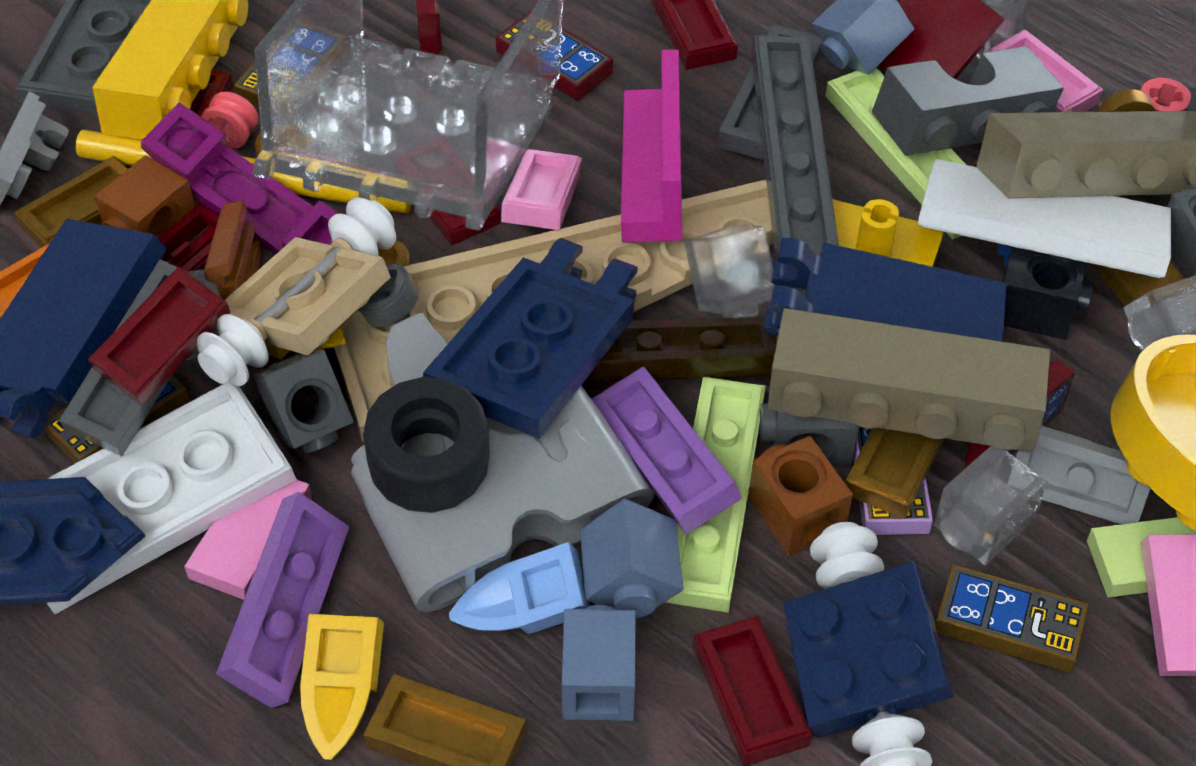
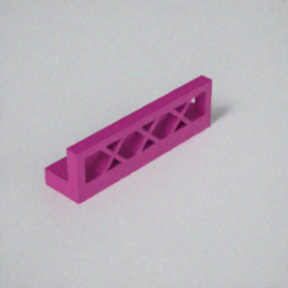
[621,50,683,242]

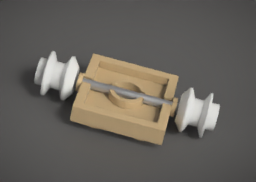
[197,197,396,386]

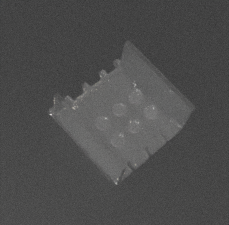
[253,0,563,231]

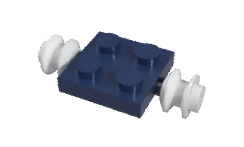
[783,522,954,766]

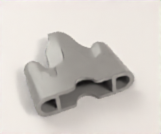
[351,313,655,613]

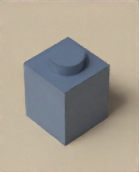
[812,0,915,75]
[580,498,684,620]
[562,605,636,721]

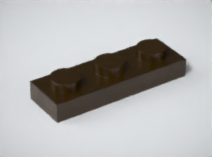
[588,317,777,381]

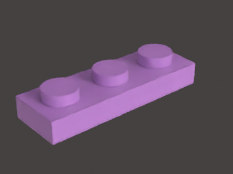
[592,366,742,535]
[216,491,350,708]

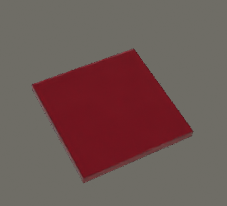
[878,0,1005,79]

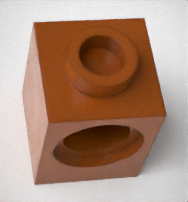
[95,155,195,238]
[748,435,853,557]

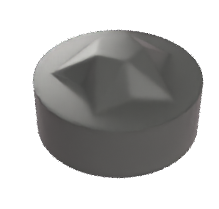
[358,264,419,327]

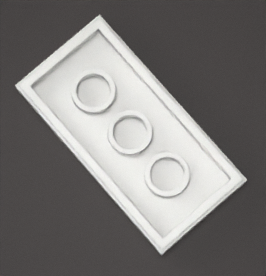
[918,159,1171,278]
[47,382,297,614]

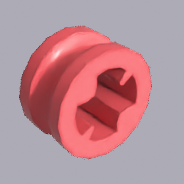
[1140,77,1191,111]
[201,92,259,149]

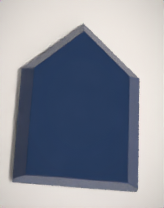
[0,477,146,605]

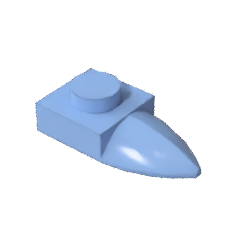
[449,542,591,634]

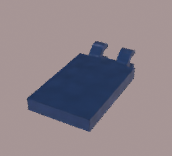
[0,219,167,439]
[423,238,638,439]
[763,238,1007,342]

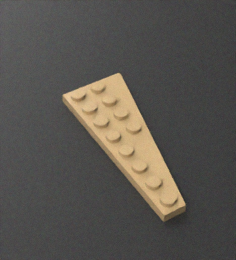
[332,179,774,442]

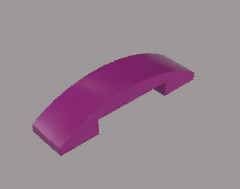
[140,102,339,255]

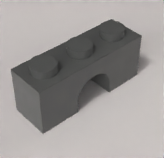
[872,46,1064,156]

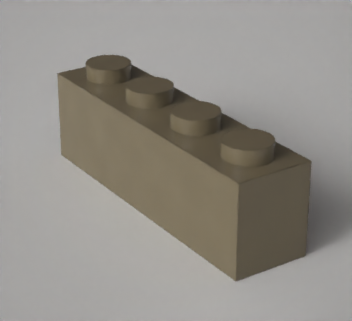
[977,111,1196,198]
[768,308,1050,453]

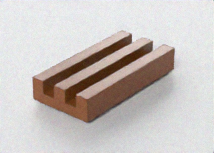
[204,200,263,300]

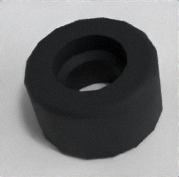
[363,377,490,513]

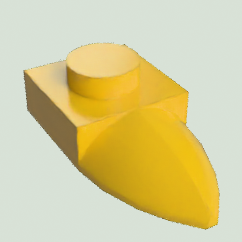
[300,614,384,760]

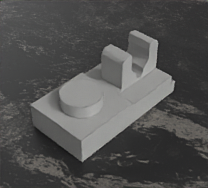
[0,91,69,206]
[1006,425,1151,524]

